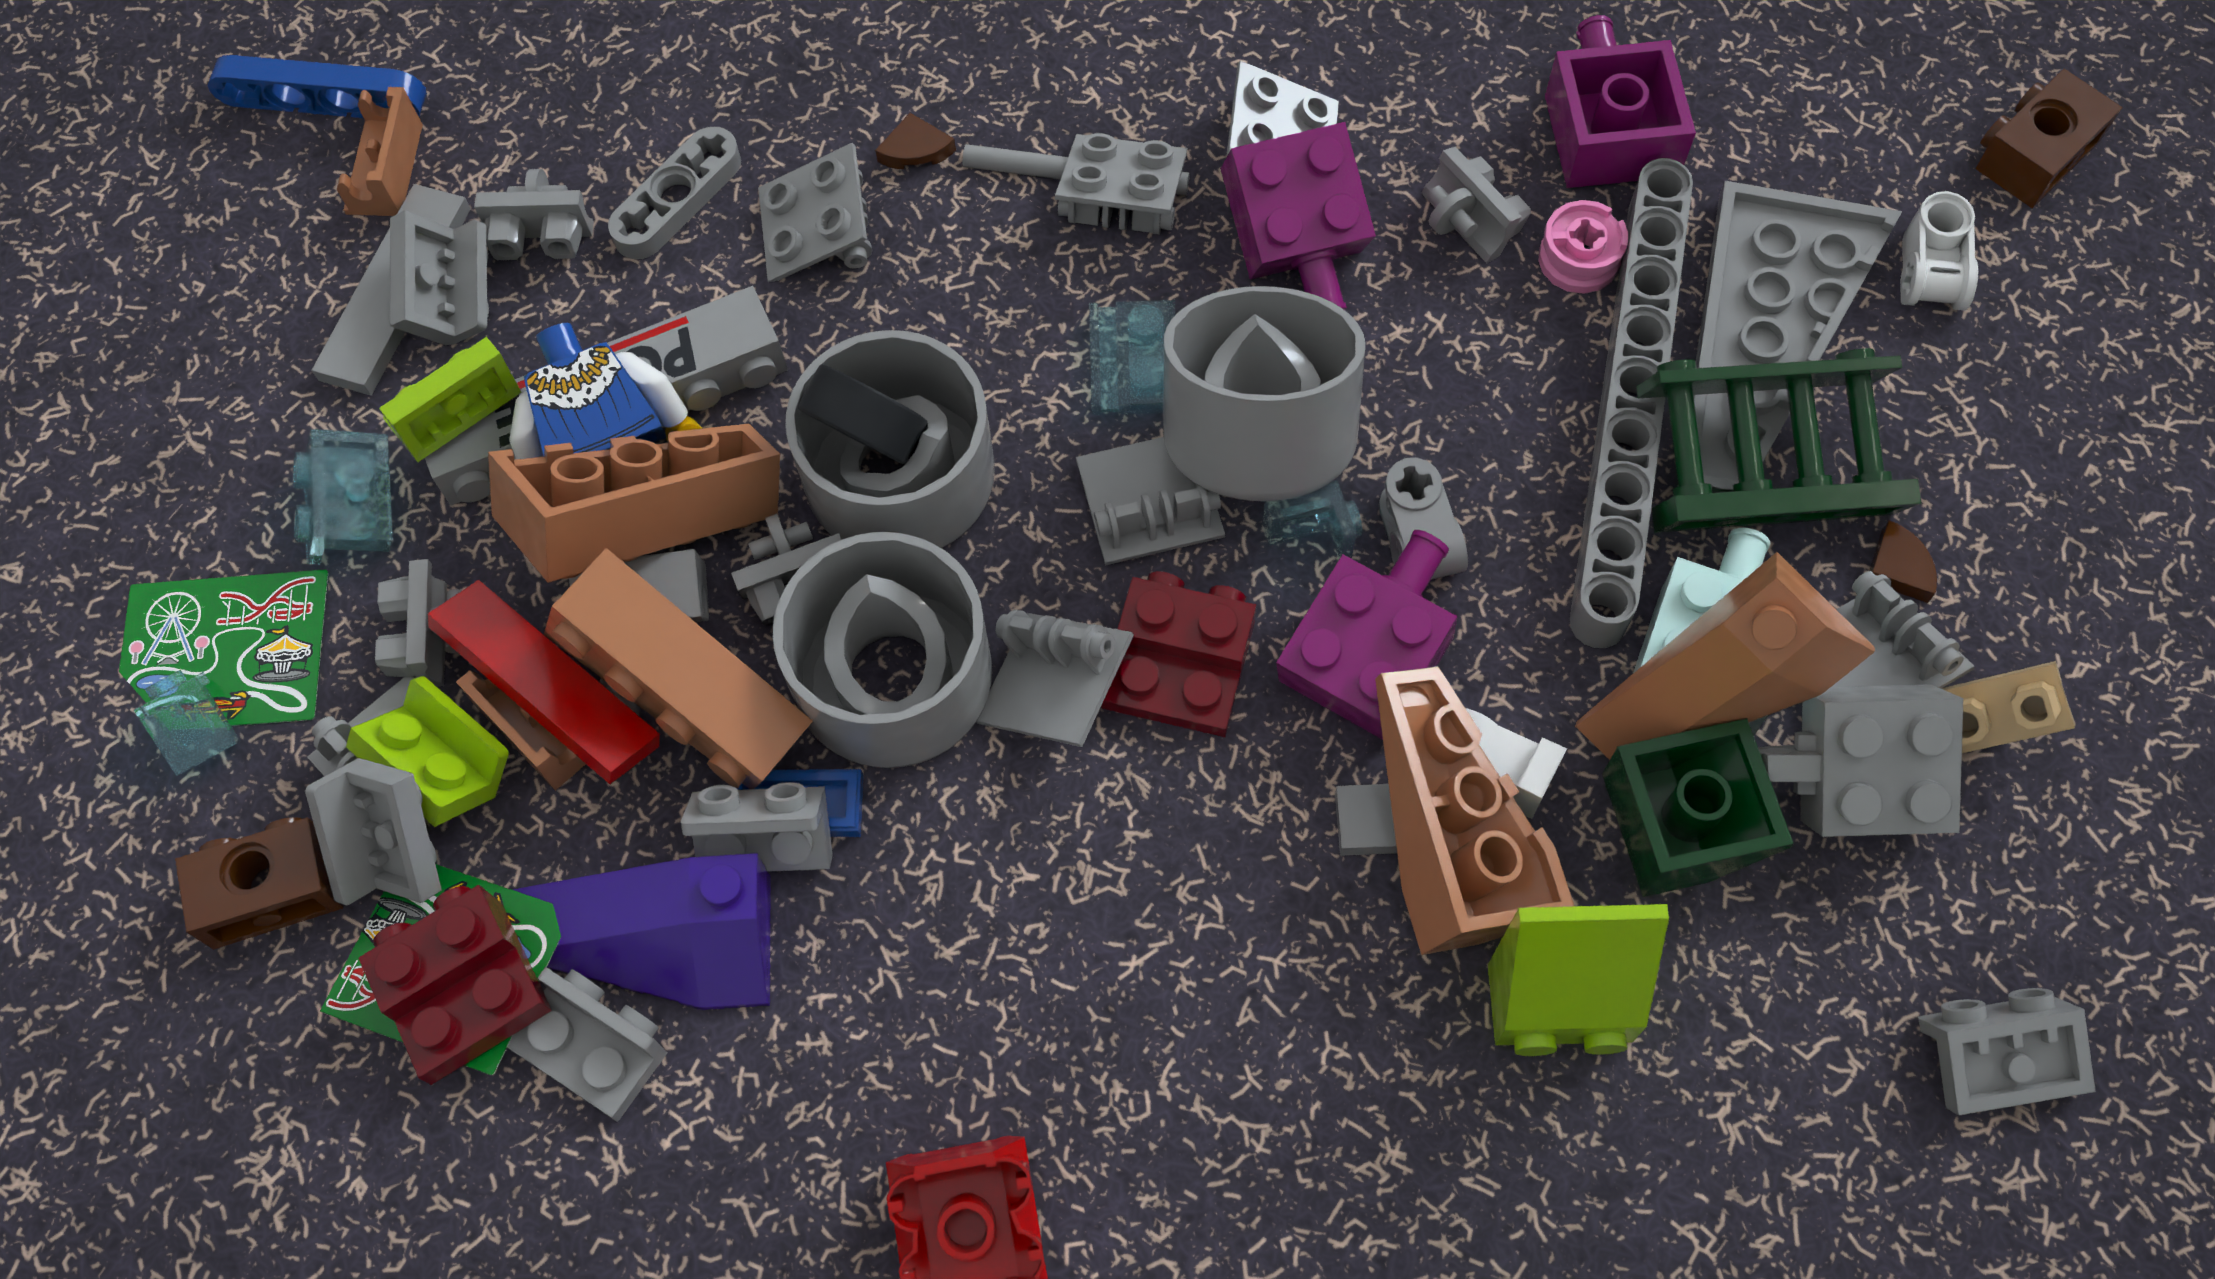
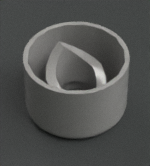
[1163,286,1365,501]
[785,330,995,548]
[773,532,992,768]

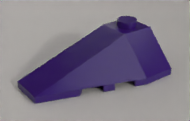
[512,853,771,1010]

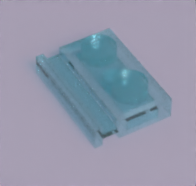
[1089,300,1175,415]

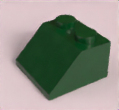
[1602,718,1794,897]

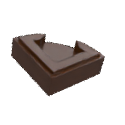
[875,113,956,169]
[1869,520,1937,603]

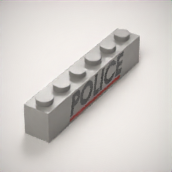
[425,286,788,506]

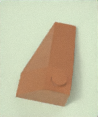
[1575,552,1875,760]
[1375,667,1574,955]

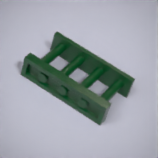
[1636,348,1922,533]

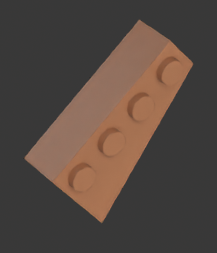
[488,424,780,583]
[544,548,813,789]

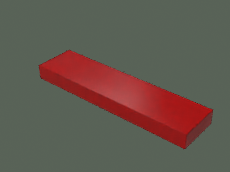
[427,580,660,785]

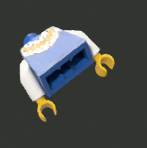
[509,323,703,460]

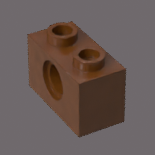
[1975,68,2123,209]
[175,817,344,950]

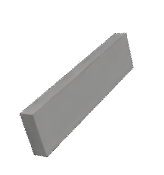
[311,184,471,396]

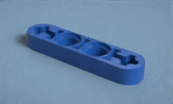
[207,55,427,118]

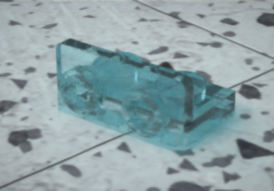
[293,429,393,564]

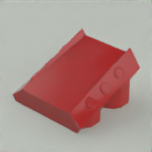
[886,1136,1048,1279]

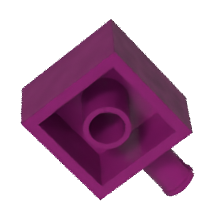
[1545,15,1696,188]
[1220,122,1376,310]
[1276,530,1457,740]

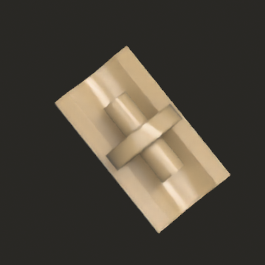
[1942,661,2075,753]

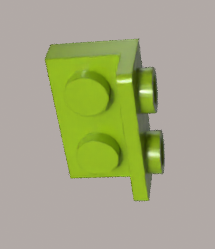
[379,337,522,462]
[346,676,509,827]

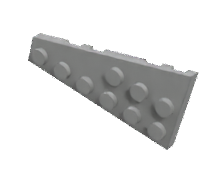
[1693,181,1902,493]

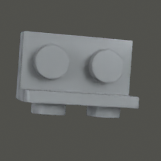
[681,782,833,871]
[507,967,667,1122]
[1918,988,2096,1115]

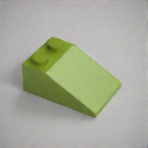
[1488,904,1669,1056]

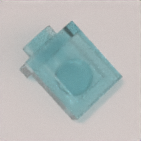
[134,670,240,776]

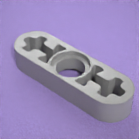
[608,127,741,259]

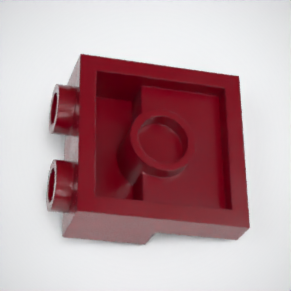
[1101,571,1256,737]
[358,885,552,1085]

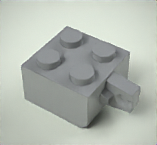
[1758,684,1963,837]

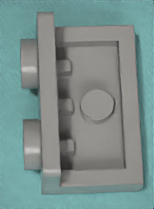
[390,210,489,345]
[305,758,442,905]

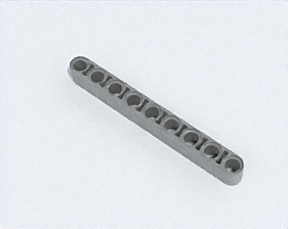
[1570,158,1693,648]

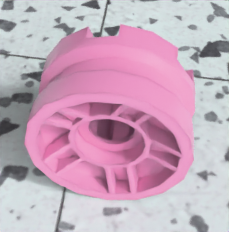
[1538,200,1628,294]

